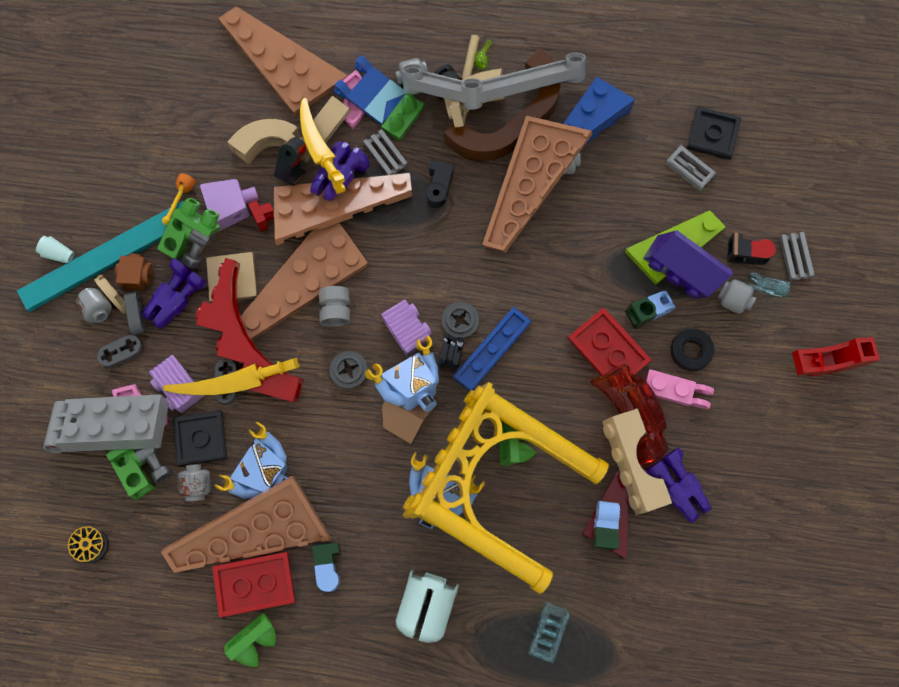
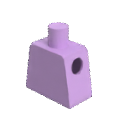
[200,179,259,231]

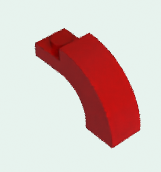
[792,337,880,377]

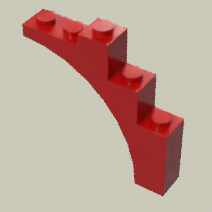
[195,258,304,403]

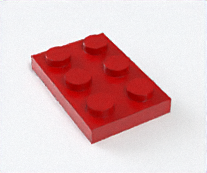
[568,307,652,392]
[212,552,296,618]

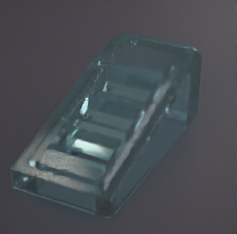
[529,602,570,663]

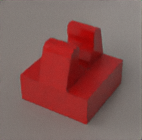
[248,200,274,232]

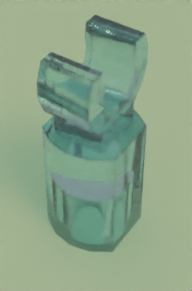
[748,272,791,298]

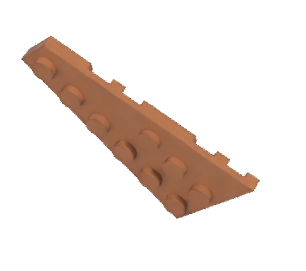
[219,6,348,116]
[482,116,593,253]
[274,173,412,246]
[241,223,369,341]
[161,475,331,573]

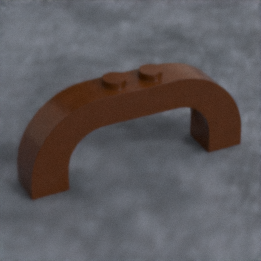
[444,48,561,161]

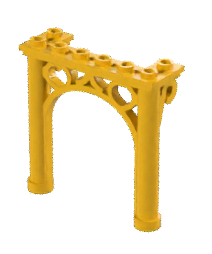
[402,382,609,594]

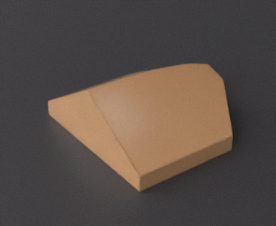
[382,401,433,445]

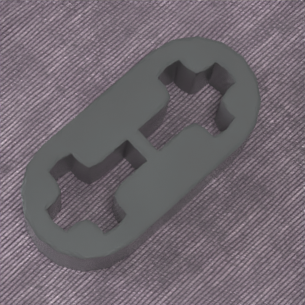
[124,291,146,336]
[97,335,144,369]
[214,358,238,405]

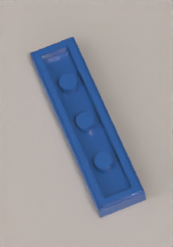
[453,307,532,392]

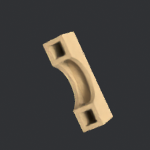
[602,409,672,515]

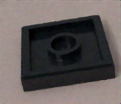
[686,106,741,160]
[173,410,227,466]

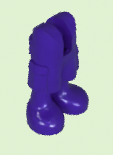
[310,142,370,201]
[142,258,208,329]
[644,447,712,523]

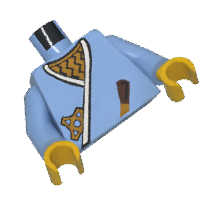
[365,336,439,412]
[215,422,289,499]
[409,452,485,529]

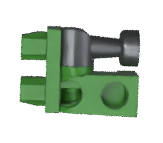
[157,198,221,269]
[106,448,173,500]

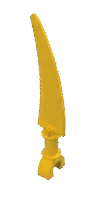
[300,98,346,194]
[163,358,300,395]

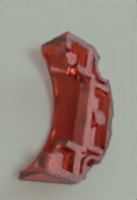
[590,364,668,466]

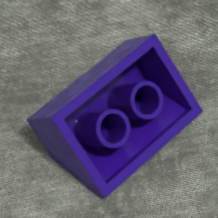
[643,230,733,299]

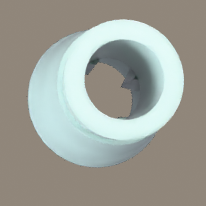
[36,236,74,264]

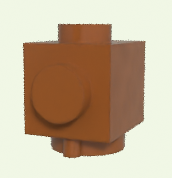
[115,254,153,291]

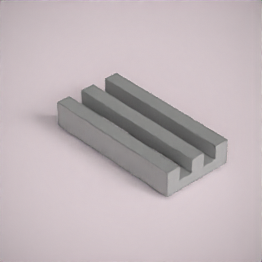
[363,129,408,175]
[665,145,716,192]
[779,232,814,281]

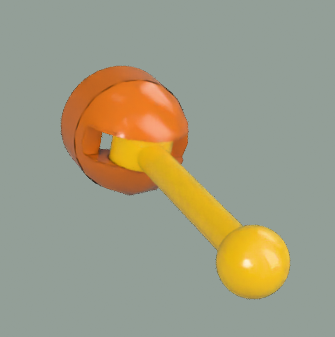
[162,173,196,225]

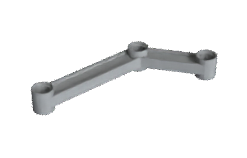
[402,52,586,110]

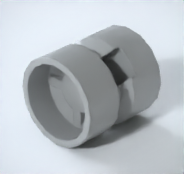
[319,286,350,327]

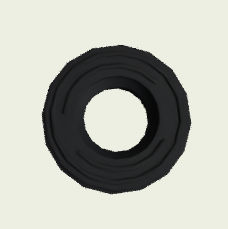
[671,329,714,371]

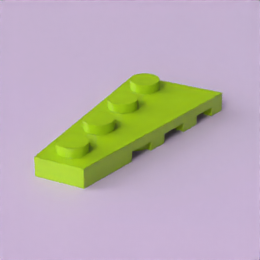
[625,210,725,285]

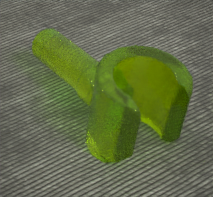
[474,39,492,69]

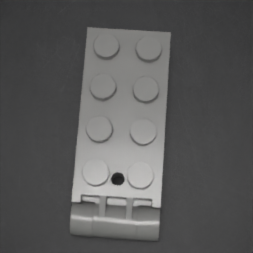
[43,394,169,453]

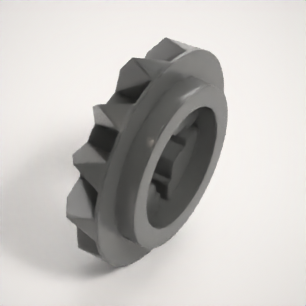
[441,302,479,338]
[329,351,368,389]

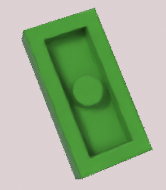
[381,93,425,141]
[499,420,536,466]
[224,611,276,667]

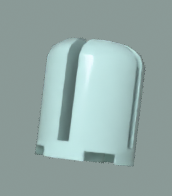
[396,570,459,643]

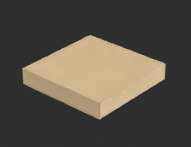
[206,252,258,304]

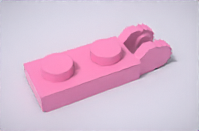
[643,369,714,409]

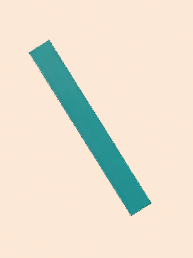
[17,201,184,312]

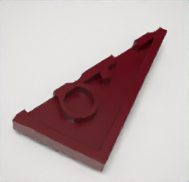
[582,467,629,559]

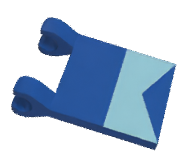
[334,56,406,125]

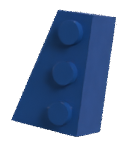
[563,77,635,146]

